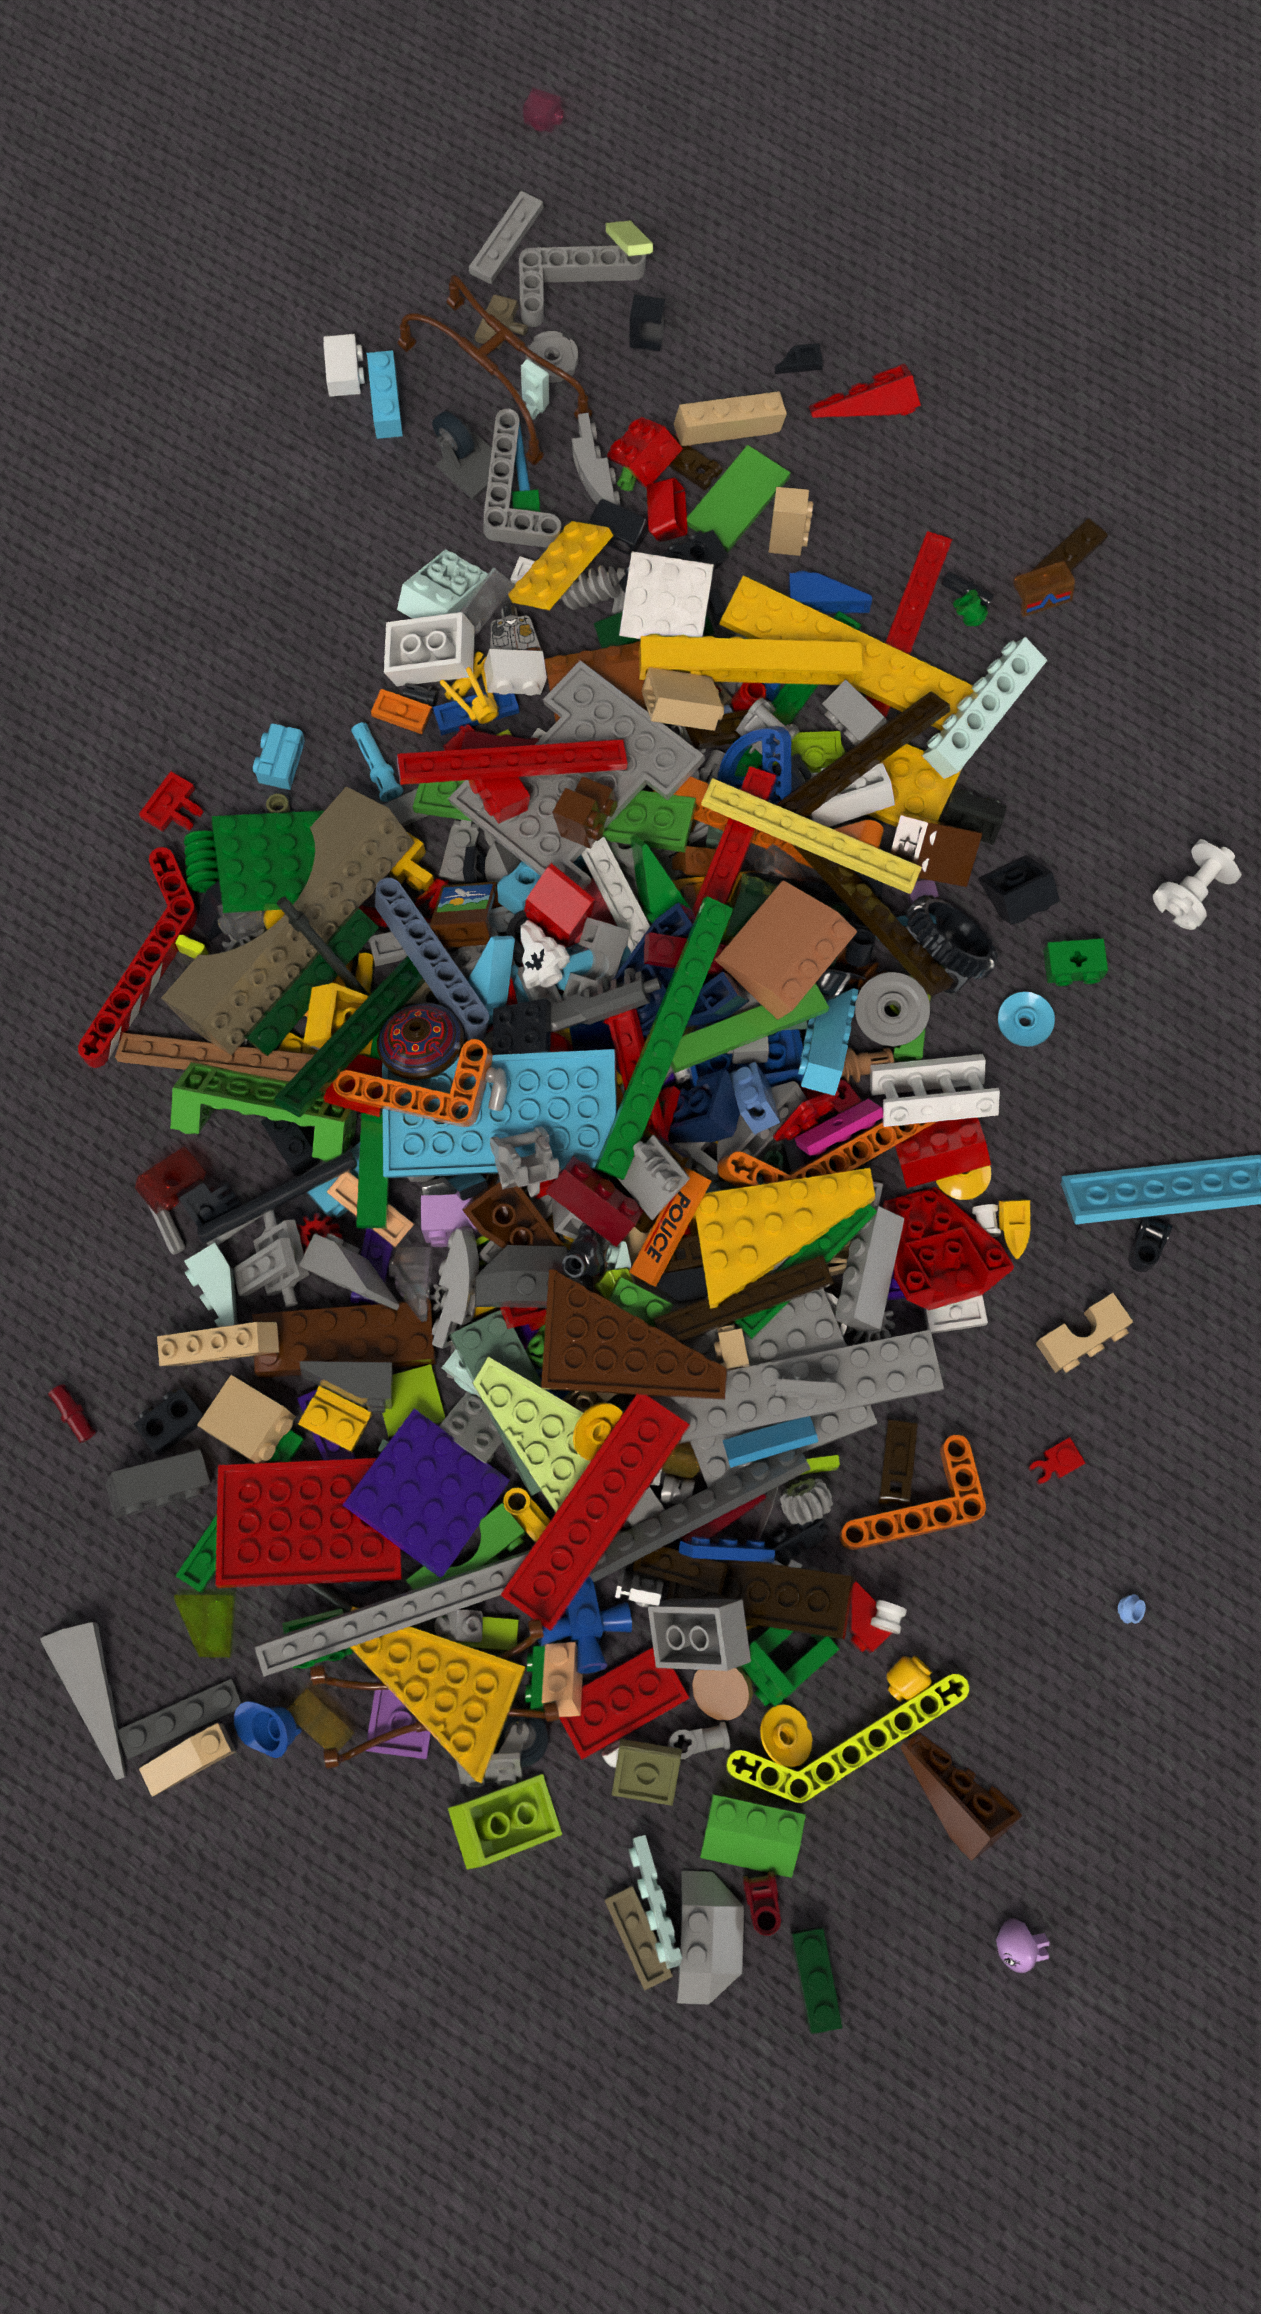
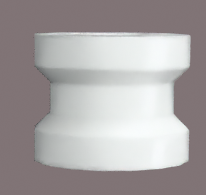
[870,1600,907,1634]

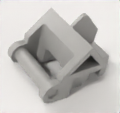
[735,698,800,763]
[490,1126,561,1197]

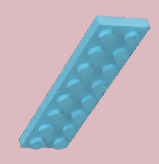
[1061,1154,1261,1224]

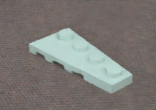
[629,1835,682,1969]

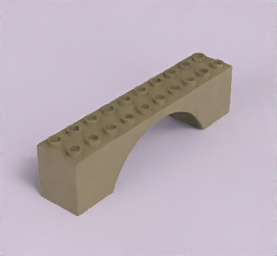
[161,787,414,1055]

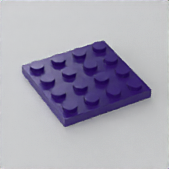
[343,1408,510,1578]

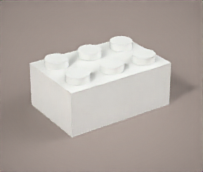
[384,612,475,686]

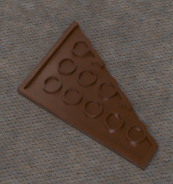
[541,1269,727,1400]

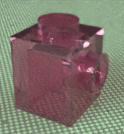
[523,88,564,133]

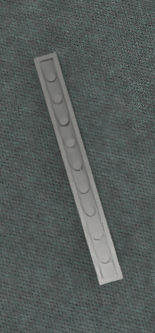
[254,1550,530,1677]

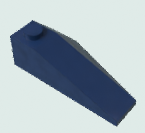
[668,1069,740,1143]

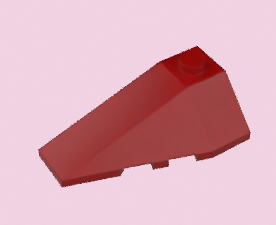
[808,363,921,417]

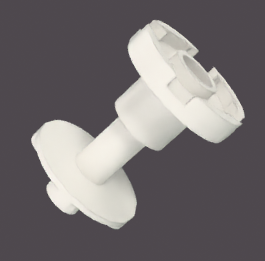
[1153,839,1242,930]

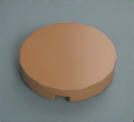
[692,1666,753,1720]

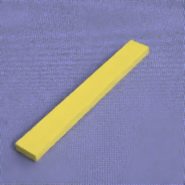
[701,778,922,894]

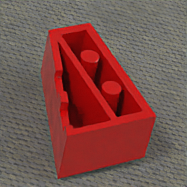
[895,1117,991,1188]

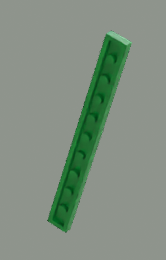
[595,896,733,1180]

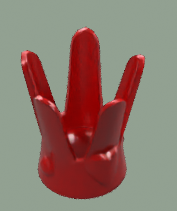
[414,879,449,916]

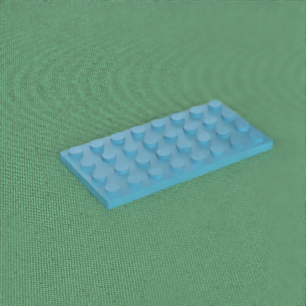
[382,1049,617,1178]

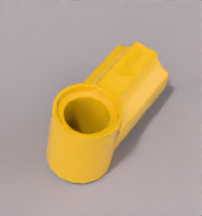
[503,1488,551,1543]

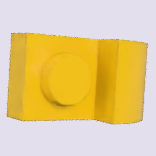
[389,831,434,891]

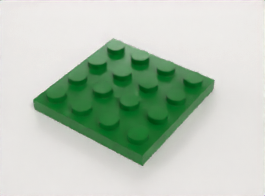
[212,811,324,913]

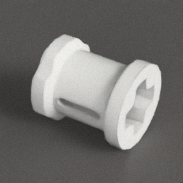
[972,1204,1001,1237]

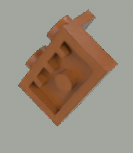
[672,846,716,876]

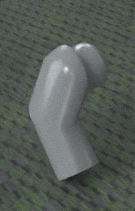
[485,1067,507,1111]

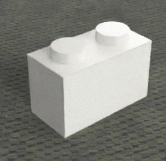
[323,334,365,396]
[484,649,547,695]

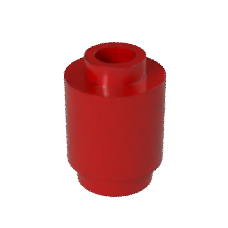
[731,682,766,712]

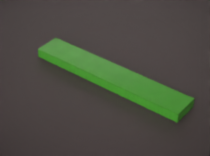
[671,984,829,1073]

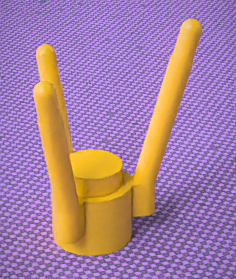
[440,667,499,724]

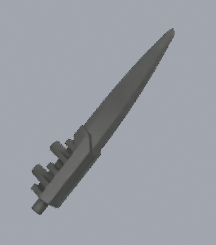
[473,968,662,1052]

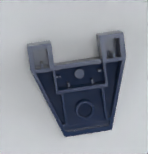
[609,902,749,1038]

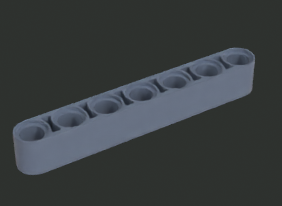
[375,878,489,1041]

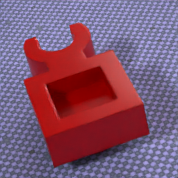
[1028,1437,1085,1484]

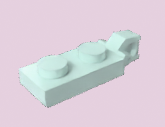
[521,359,549,420]

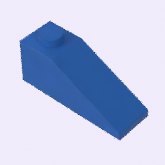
[788,571,872,614]

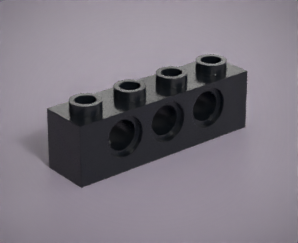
[618,529,729,593]

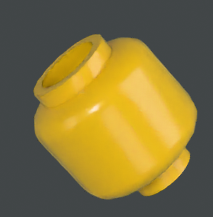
[886,1655,932,1702]

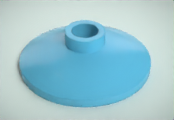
[998,992,1055,1047]

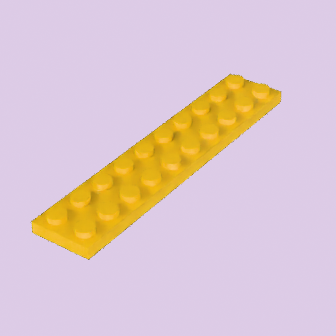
[719,575,983,731]

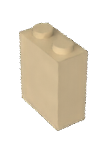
[641,667,724,731]
[197,1375,296,1463]

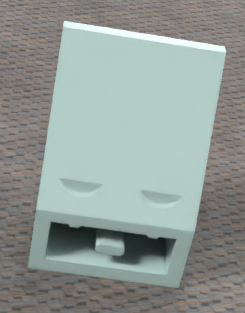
[397,549,490,619]

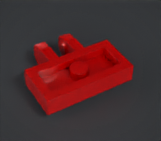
[139,771,204,832]

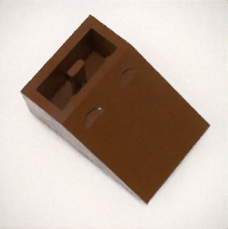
[890,812,982,887]

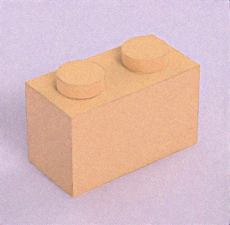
[542,1642,583,1717]

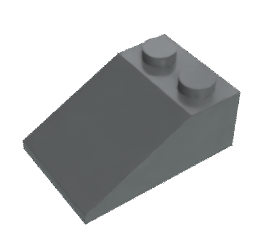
[300,1361,393,1413]

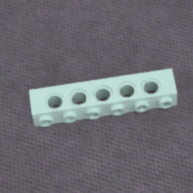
[922,637,1047,779]

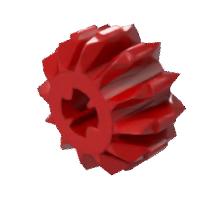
[296,1213,343,1254]

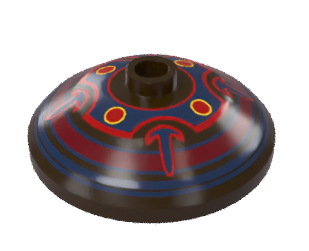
[377,1003,464,1080]

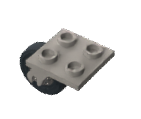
[456,1716,548,1787]

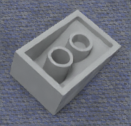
[299,1233,399,1310]

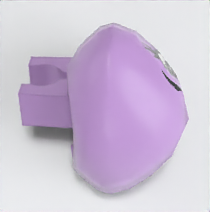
[996,1918,1049,1973]

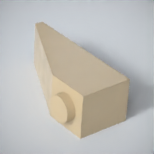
[139,1723,237,1797]

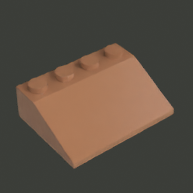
[715,880,858,1020]

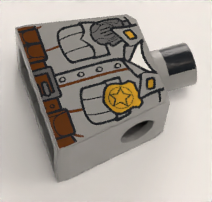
[490,606,541,651]

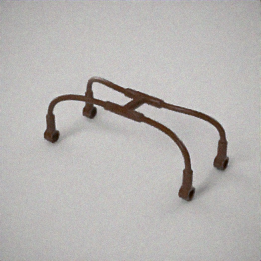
[398,275,592,466]
[310,1619,560,1769]

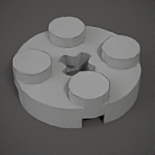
[526,331,578,383]

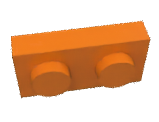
[371,689,432,734]

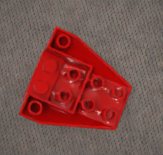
[883,1187,1014,1311]

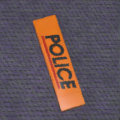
[629,1167,711,1287]

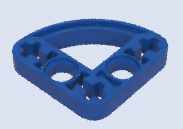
[717,726,791,805]

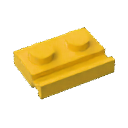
[298,1386,373,1452]

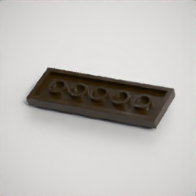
[667,1549,854,1639]

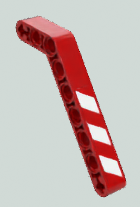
[78,847,198,1068]

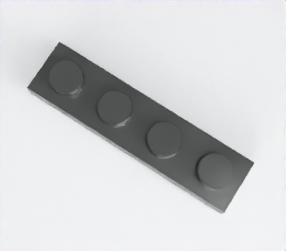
[117,1679,242,1760]

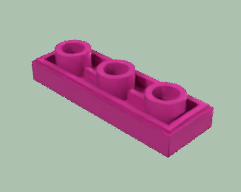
[795,1099,883,1156]

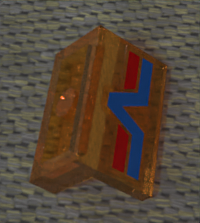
[1013,561,1075,617]

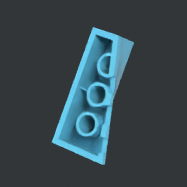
[798,988,859,1096]

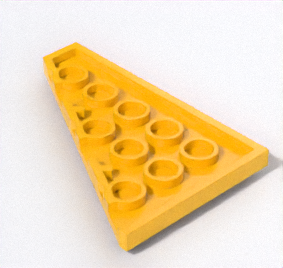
[695,1168,875,1308]
[350,1606,525,1783]

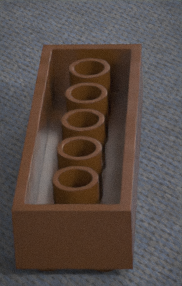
[253,1300,437,1378]

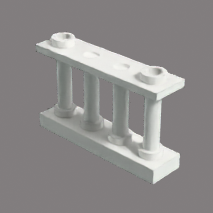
[870,1054,1000,1127]

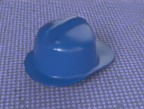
[234,1701,302,1758]

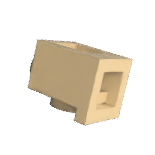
[714,1325,749,1371]

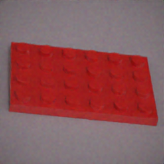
[216,1458,402,1588]

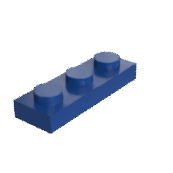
[433,692,520,736]
[679,1536,775,1562]

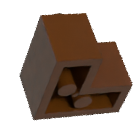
[552,776,617,849]

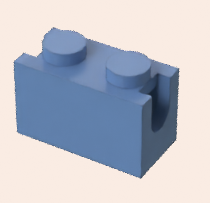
[729,1062,781,1135]

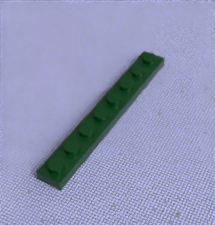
[275,956,425,1118]

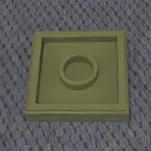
[612,1739,682,1806]

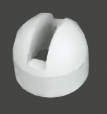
[601,1740,620,1768]

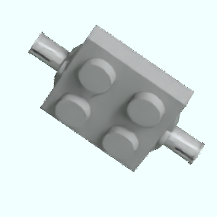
[253,1209,309,1307]

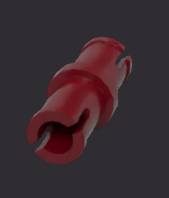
[48,1384,96,1444]

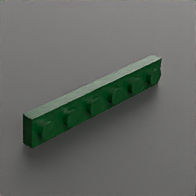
[244,908,379,1056]

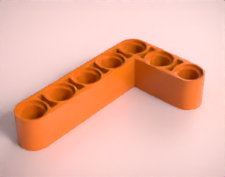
[333,1039,493,1127]
[839,1435,986,1550]

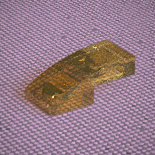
[287,1688,354,1751]

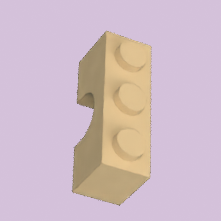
[1036,1293,1133,1373]

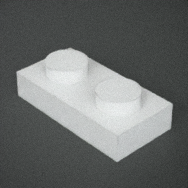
[924,1295,988,1334]

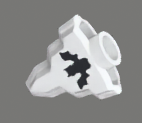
[521,920,570,989]

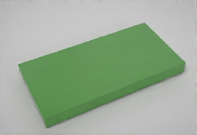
[687,445,791,552]

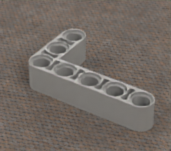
[519,246,646,327]
[483,408,561,547]

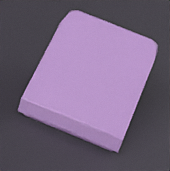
[907,880,939,906]

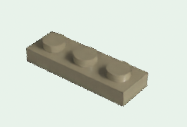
[604,1886,673,1991]

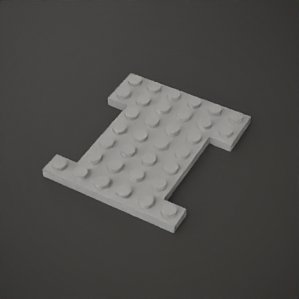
[448,661,705,890]

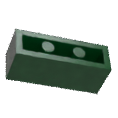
[790,1926,843,2034]

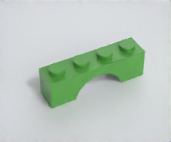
[406,1503,526,1590]

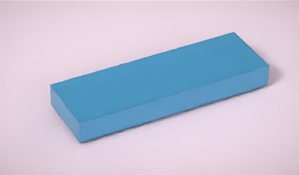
[722,1416,819,1468]

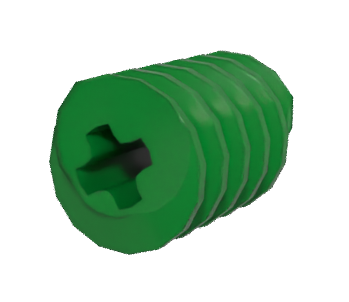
[184,830,219,893]

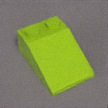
[448,1774,562,1870]

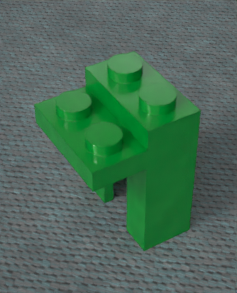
[741,1627,840,1707]

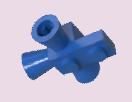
[538,1576,632,1674]

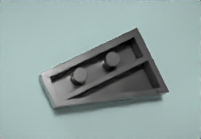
[106,1450,210,1519]

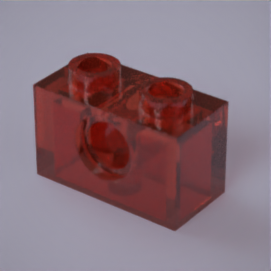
[135,1146,206,1214]

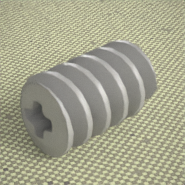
[561,565,620,610]

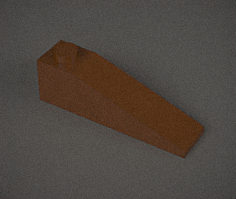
[462,1175,565,1249]
[900,1733,1023,1861]

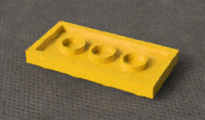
[508,521,613,610]

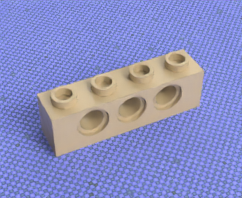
[157,1322,279,1366]

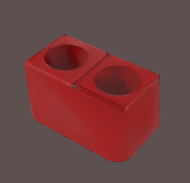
[646,477,688,542]

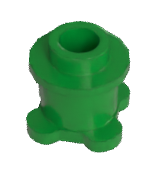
[953,589,988,627]

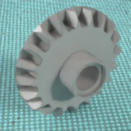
[855,972,930,1047]

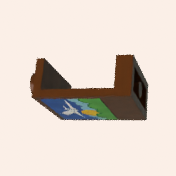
[430,882,502,948]

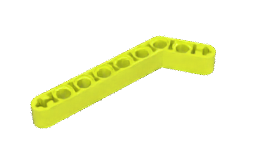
[726,1674,969,1803]

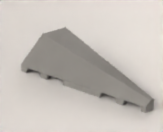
[40,1622,126,1780]

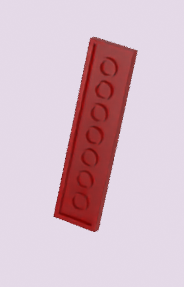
[501,1395,691,1631]

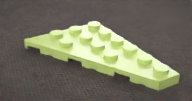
[472,1357,591,1513]

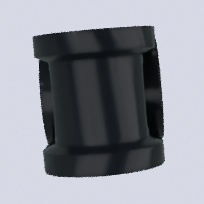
[1128,1216,1173,1273]

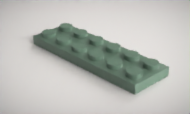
[449,1310,545,1497]

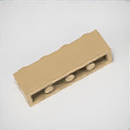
[674,391,787,446]

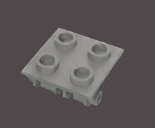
[619,1135,690,1220]
[439,1392,503,1464]

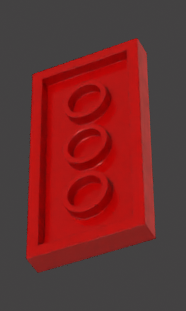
[559,1648,690,1760]

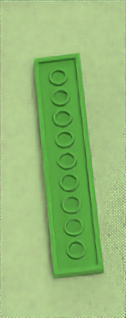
[412,780,697,852]

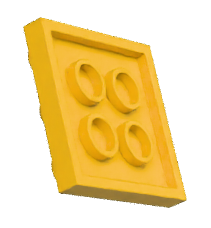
[866,744,962,827]

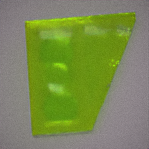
[174,1595,235,1658]

